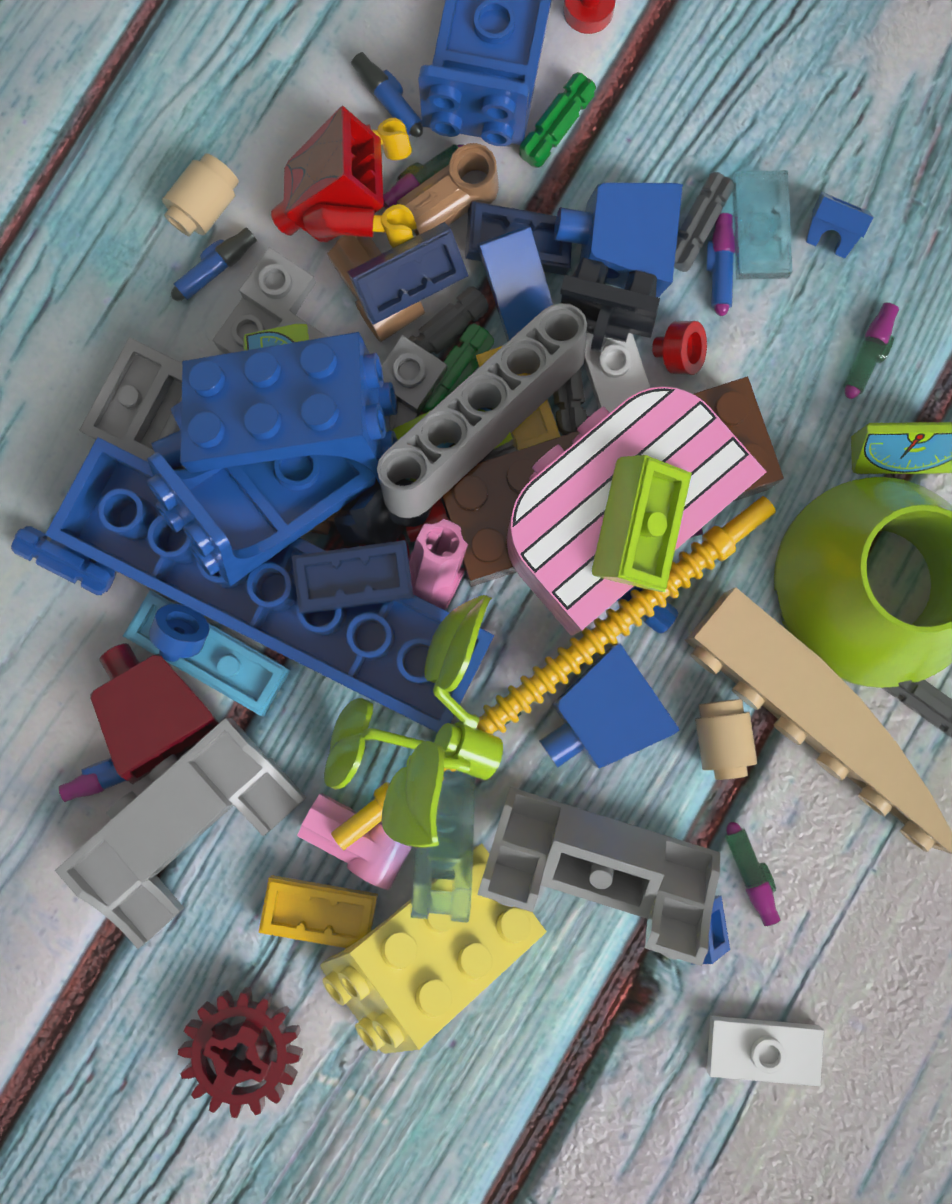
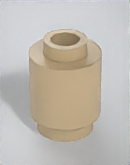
[162,153,239,236]
[695,699,757,780]

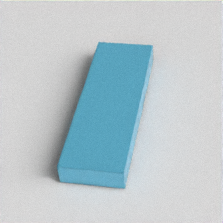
[123,590,291,716]

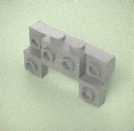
[212,247,448,431]
[54,718,307,949]
[477,787,720,966]

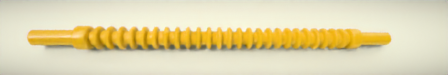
[331,496,776,850]

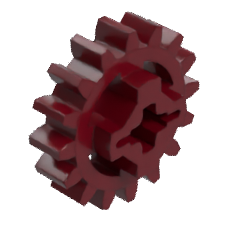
[178,987,303,1118]

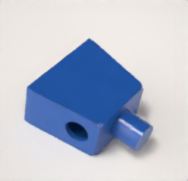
[554,183,683,298]
[539,643,680,768]

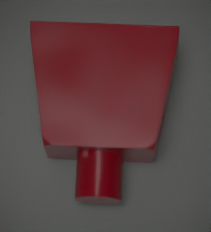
[90,643,219,784]

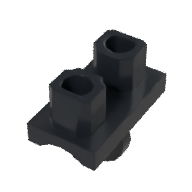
[560,258,660,353]
[334,479,433,546]

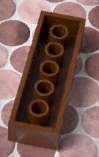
[441,376,784,587]

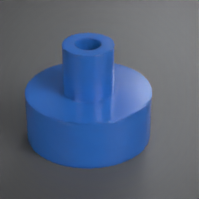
[149,604,210,662]

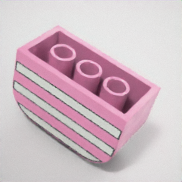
[507,387,766,636]

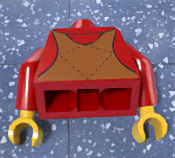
[271,105,417,248]

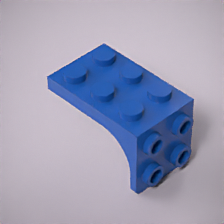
[418,0,552,146]
[180,332,398,483]
[146,452,376,586]

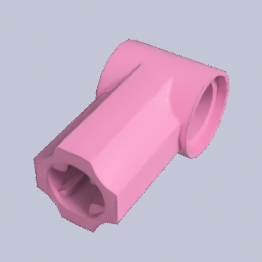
[409,519,468,611]
[297,793,412,890]

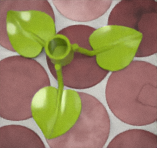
[324,595,503,847]

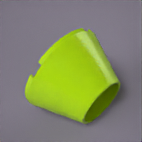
[773,477,952,688]

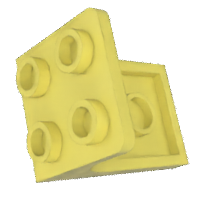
[320,843,547,1054]

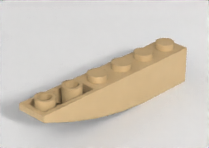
[685,587,952,854]

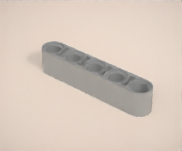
[377,303,587,518]

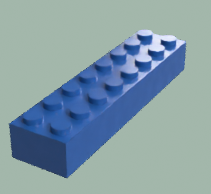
[45,437,494,733]

